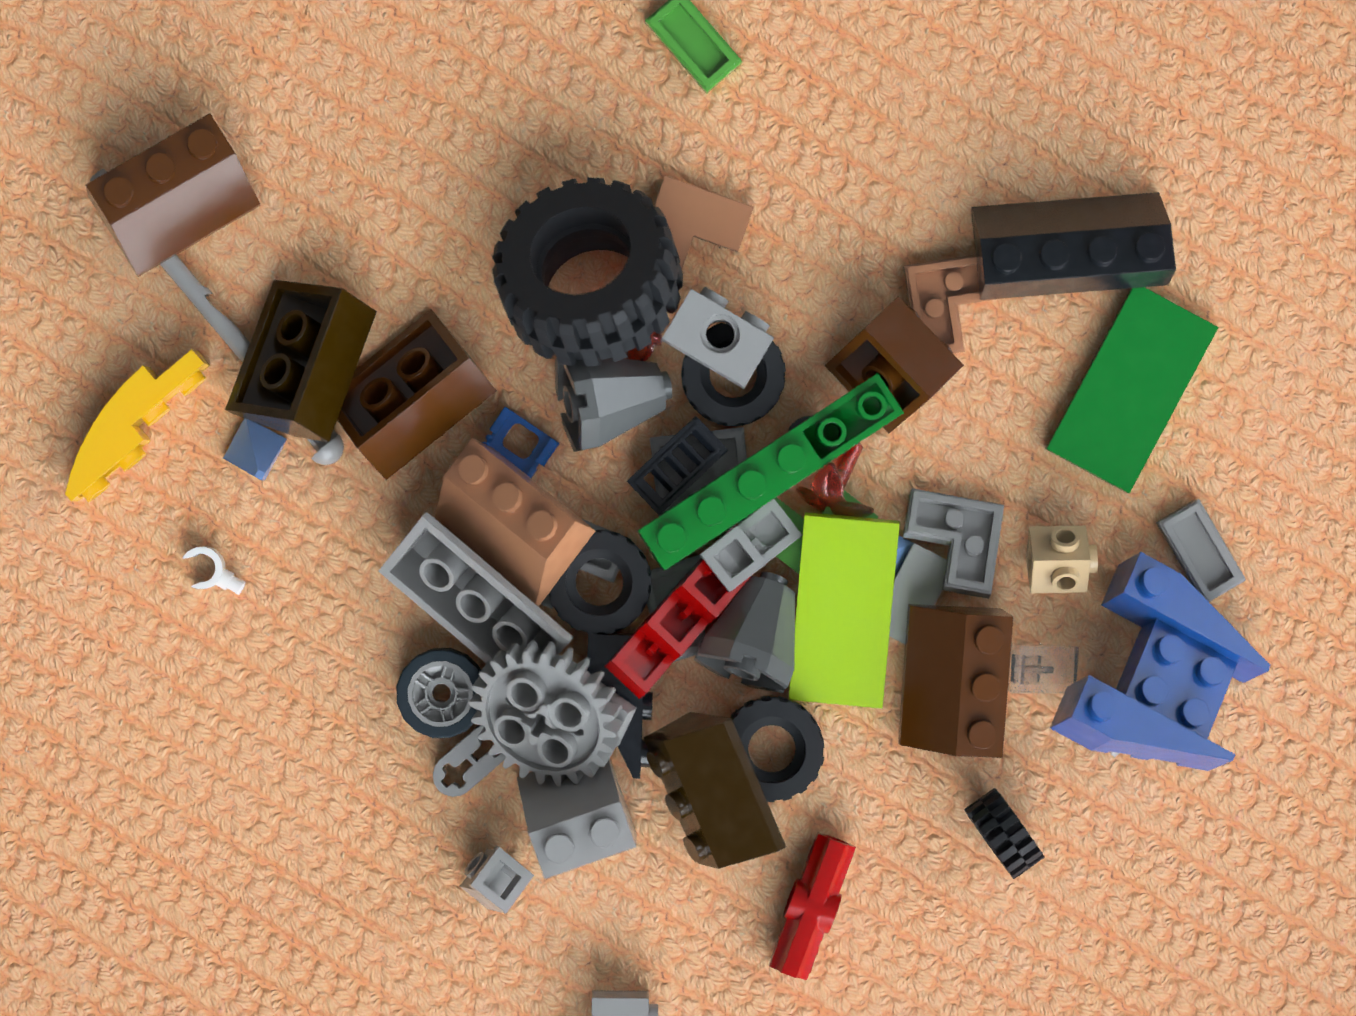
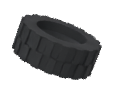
[681,323,786,426]
[549,530,652,635]
[731,696,825,802]

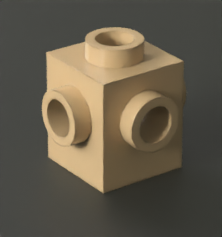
[1026,525,1098,594]

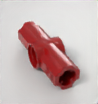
[769,832,856,980]

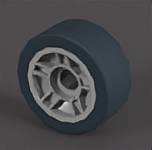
[396,648,481,738]

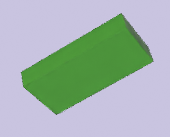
[645,0,742,94]

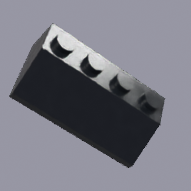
[971,192,1176,300]

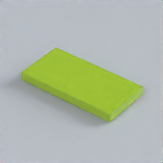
[789,512,900,709]

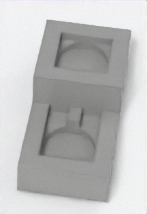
[700,499,802,592]

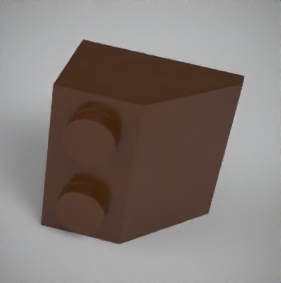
[824,296,964,433]

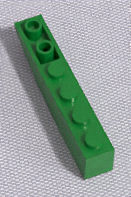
[637,373,904,571]

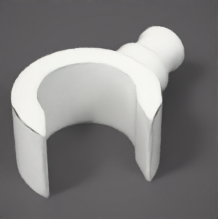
[183,546,246,595]

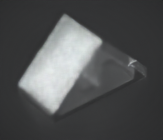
[1008,642,1079,694]

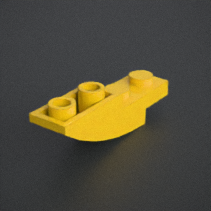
[65,349,210,502]

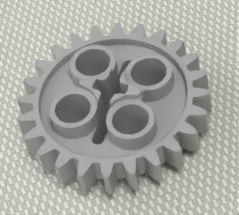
[469,640,623,786]

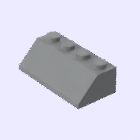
[379,512,573,663]

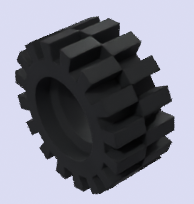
[964,788,1045,879]

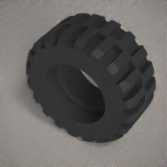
[492,177,683,367]

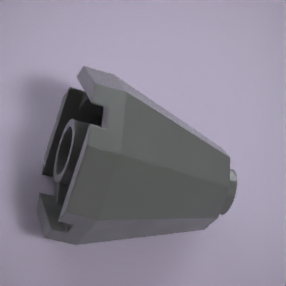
[555,358,672,452]
[694,572,795,693]

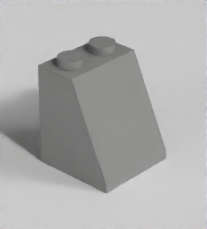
[517,758,637,879]

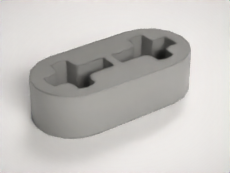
[433,725,506,797]

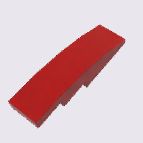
[605,524,752,699]

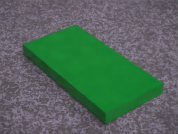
[1045,287,1219,494]

